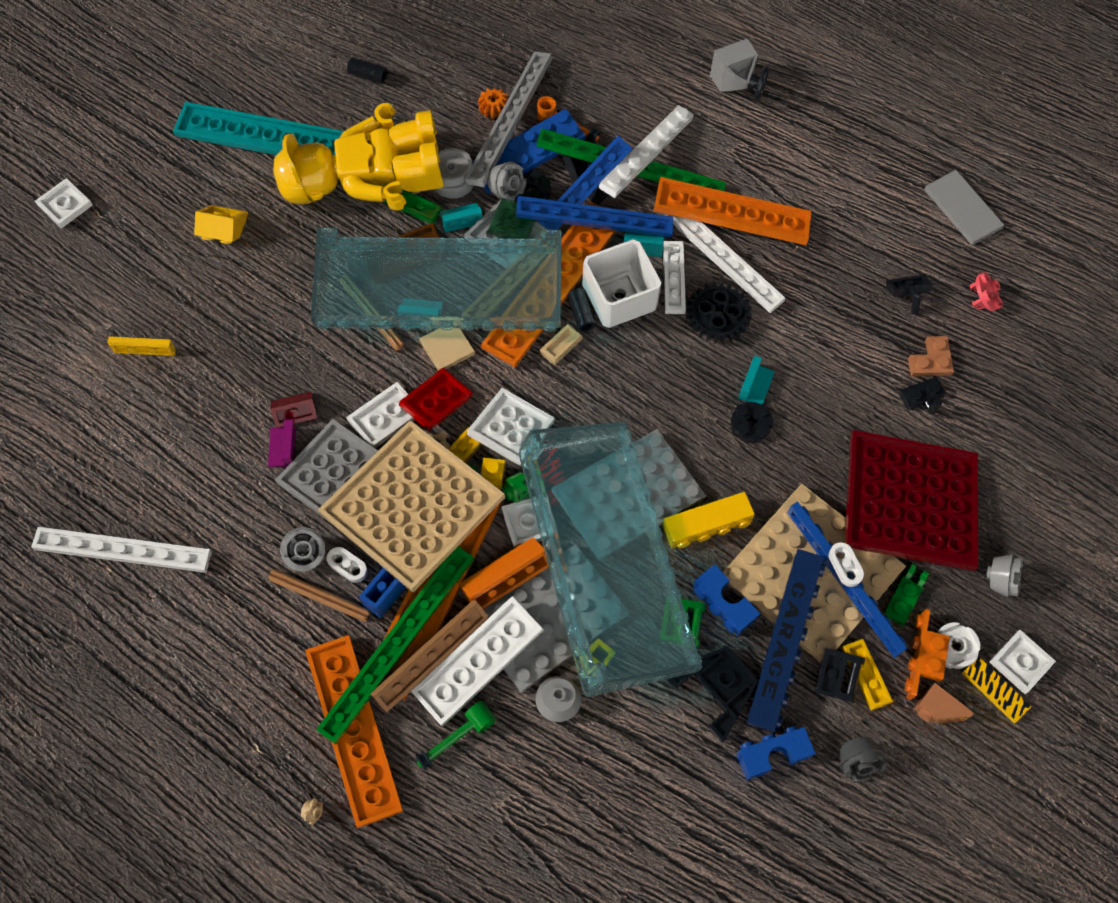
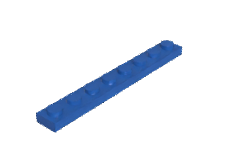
[516,196,673,238]
[787,502,907,658]

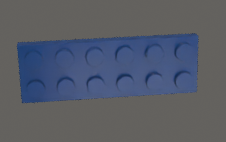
[472,109,586,195]

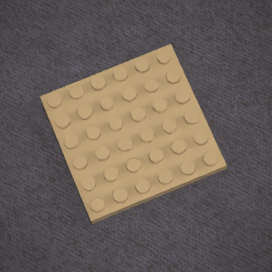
[318,420,505,592]
[723,483,906,663]

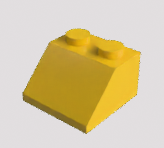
[194,205,248,244]

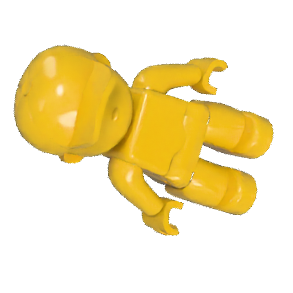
[273,103,444,210]

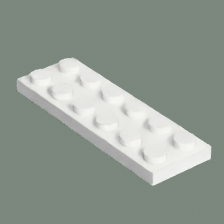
[411,596,544,726]

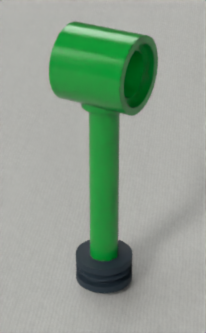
[415,700,497,771]

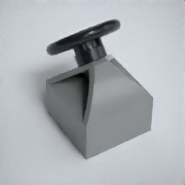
[710,38,770,103]

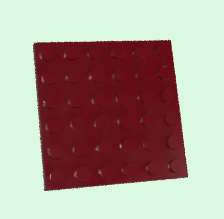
[845,430,978,571]

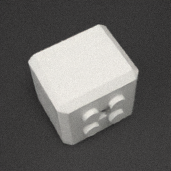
[582,240,661,328]

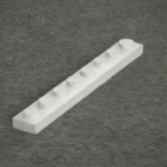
[599,105,694,198]
[660,213,785,313]
[31,527,212,573]

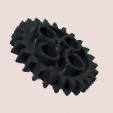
[686,282,752,344]

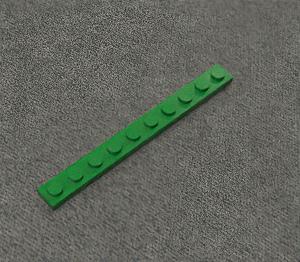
[536,128,726,191]
[316,547,474,745]

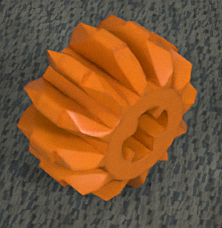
[478,87,509,120]

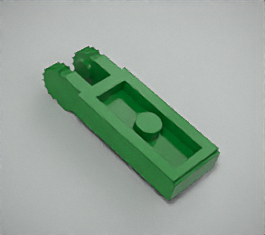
[883,563,929,626]

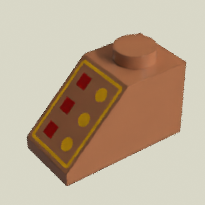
[913,683,973,723]

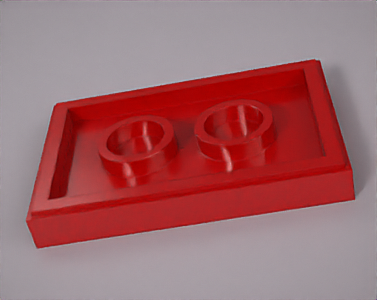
[399,368,473,431]

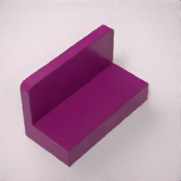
[268,420,296,468]

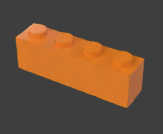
[459,537,552,609]

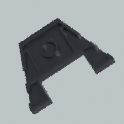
[662,646,759,743]

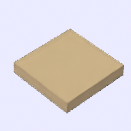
[419,320,475,371]

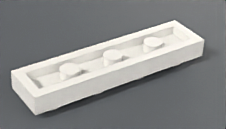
[663,241,686,314]

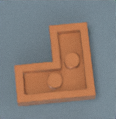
[908,336,954,377]

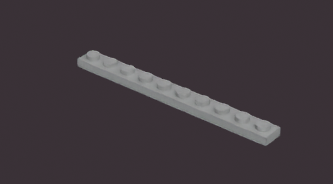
[465,52,552,187]

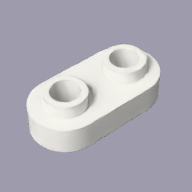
[829,542,864,587]
[327,547,367,583]

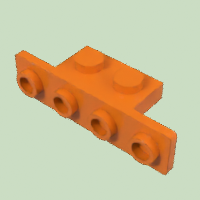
[904,609,950,700]

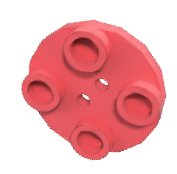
[970,272,1003,311]

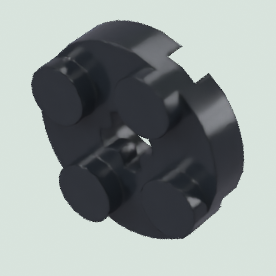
[515,170,551,202]
[730,402,773,443]

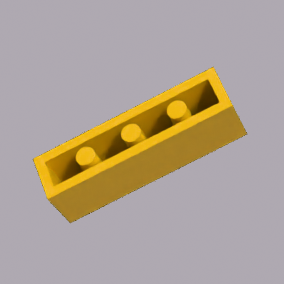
[662,492,755,549]

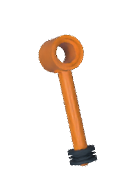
[536,96,601,144]

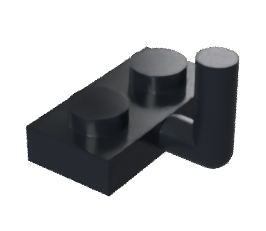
[886,274,933,315]
[898,377,946,415]

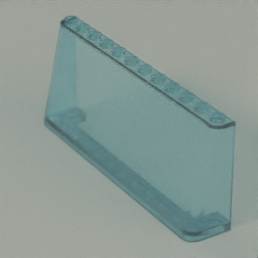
[311,228,561,331]
[519,422,702,697]

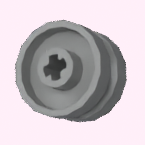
[435,148,474,199]

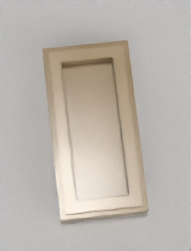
[540,324,583,365]

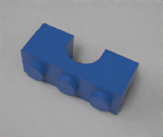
[693,564,760,636]
[736,726,816,780]

